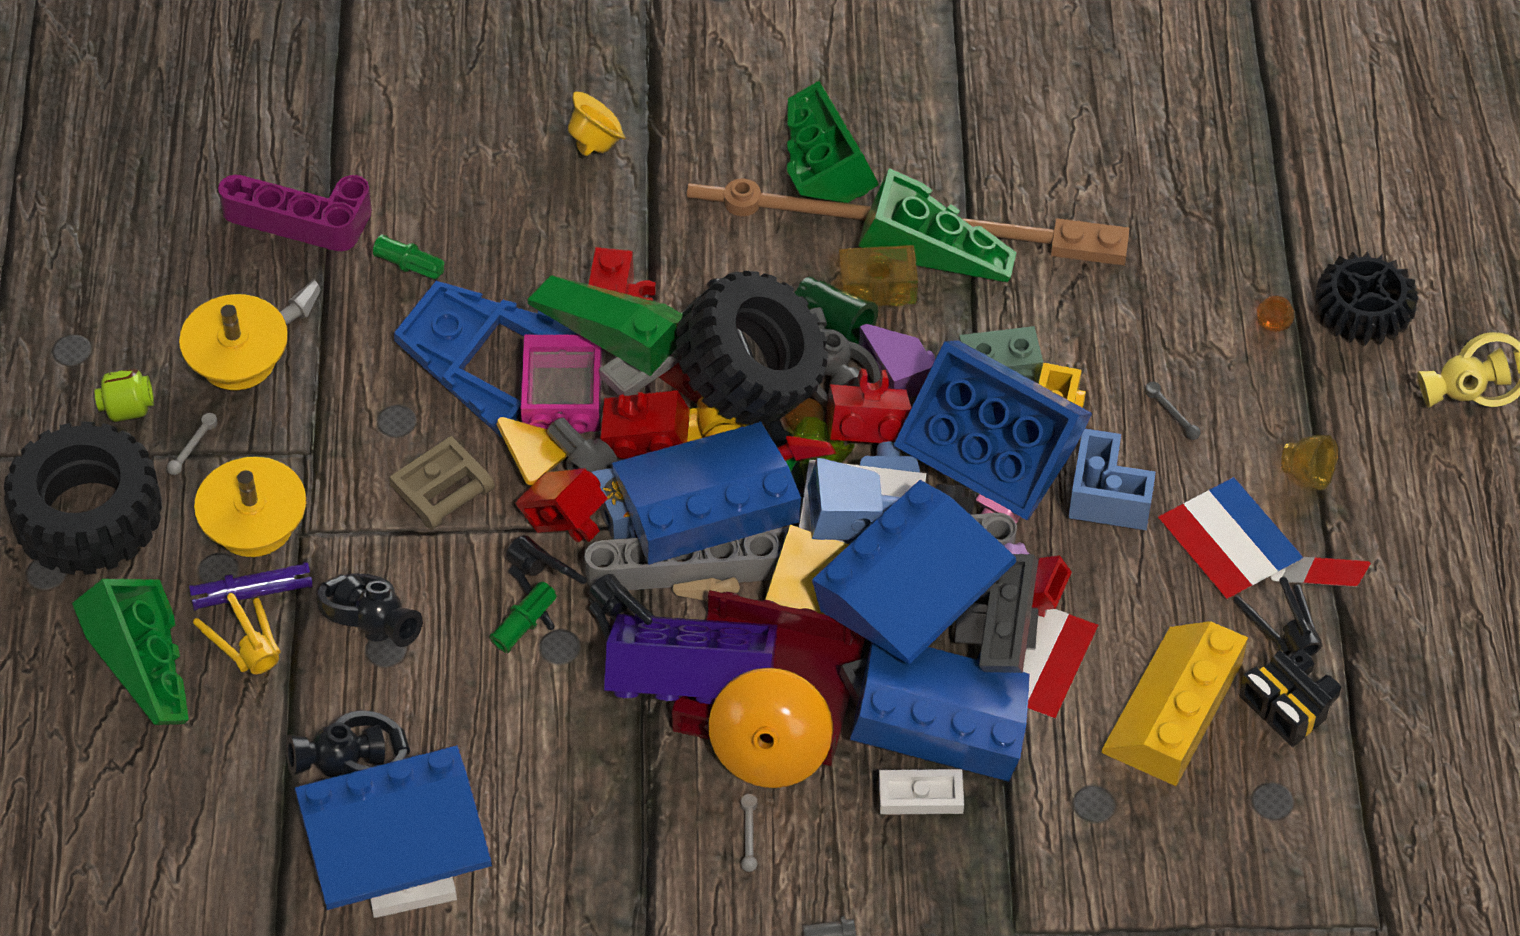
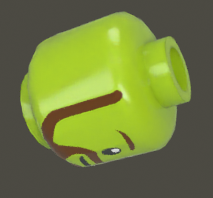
[94,369,154,422]

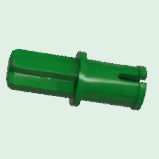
[373,234,445,280]
[489,581,557,653]

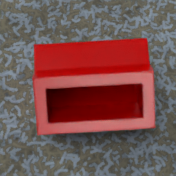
[1032,555,1072,617]

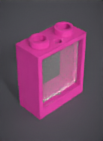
[521,335,602,433]

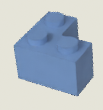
[1069,429,1156,530]

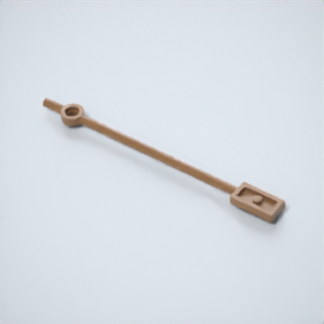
[687,179,1130,266]

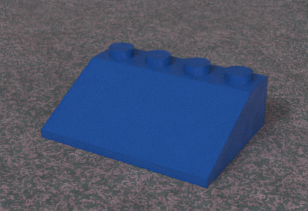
[893,340,1093,520]
[612,422,801,565]
[812,480,1017,664]
[850,642,1030,782]
[295,745,492,910]

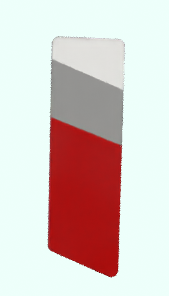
[1271,557,1371,587]

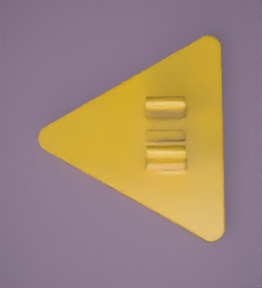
[497,417,568,485]

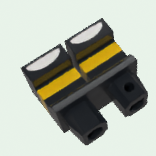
[1239,649,1341,748]

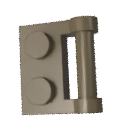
[389,436,495,530]

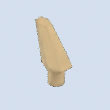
[673,577,740,601]

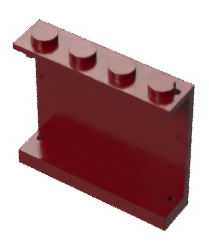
[672,590,866,766]

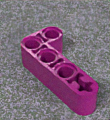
[218,174,372,251]

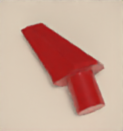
[778,436,836,462]

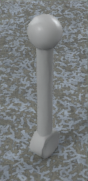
[167,413,217,475]
[741,794,757,872]

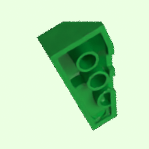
[787,81,879,203]
[858,168,1017,282]
[527,275,682,377]
[72,579,189,725]

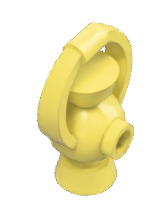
[1417,332,1520,408]

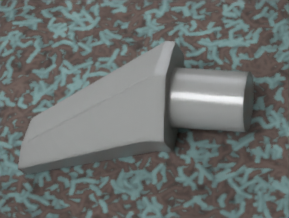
[280,279,321,326]

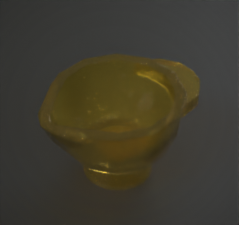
[1281,435,1338,490]

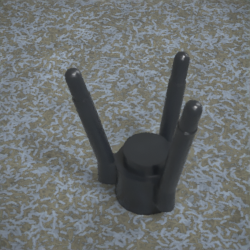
[506,535,587,630]
[589,574,656,641]
[1234,576,1322,656]

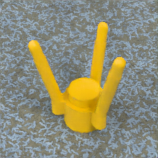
[193,593,281,675]

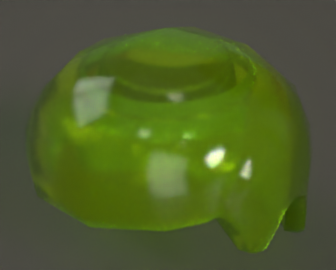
[794,417,855,464]

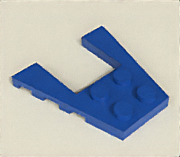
[394,281,579,438]

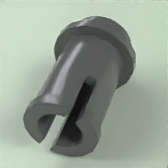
[803,916,856,936]

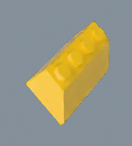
[1102,621,1248,786]

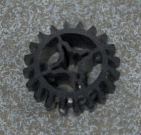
[1315,250,1418,346]

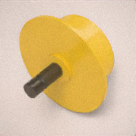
[179,294,288,390]
[194,457,306,557]

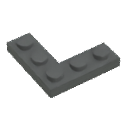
[979,554,1038,673]

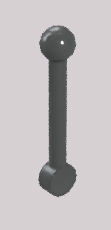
[1145,382,1201,440]

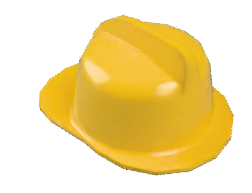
[568,91,626,156]

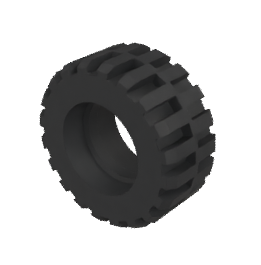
[676,270,828,425]
[4,422,162,575]

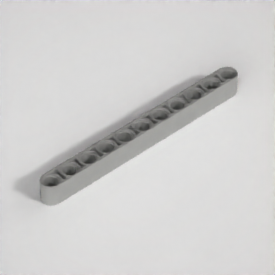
[584,513,1017,590]

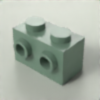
[959,326,1043,383]

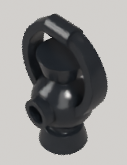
[317,574,423,647]
[286,710,410,777]

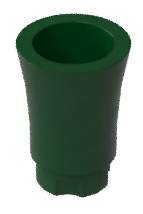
[794,276,879,345]

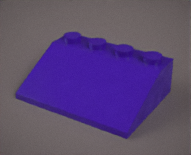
[604,614,778,704]

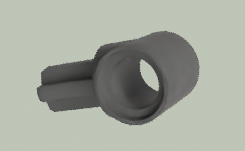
[547,417,618,473]

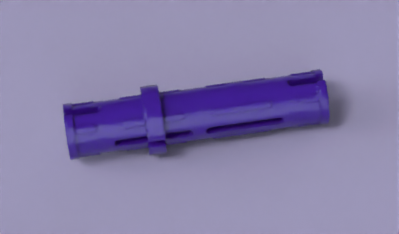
[189,562,313,611]

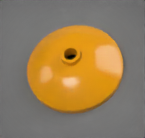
[709,668,833,788]

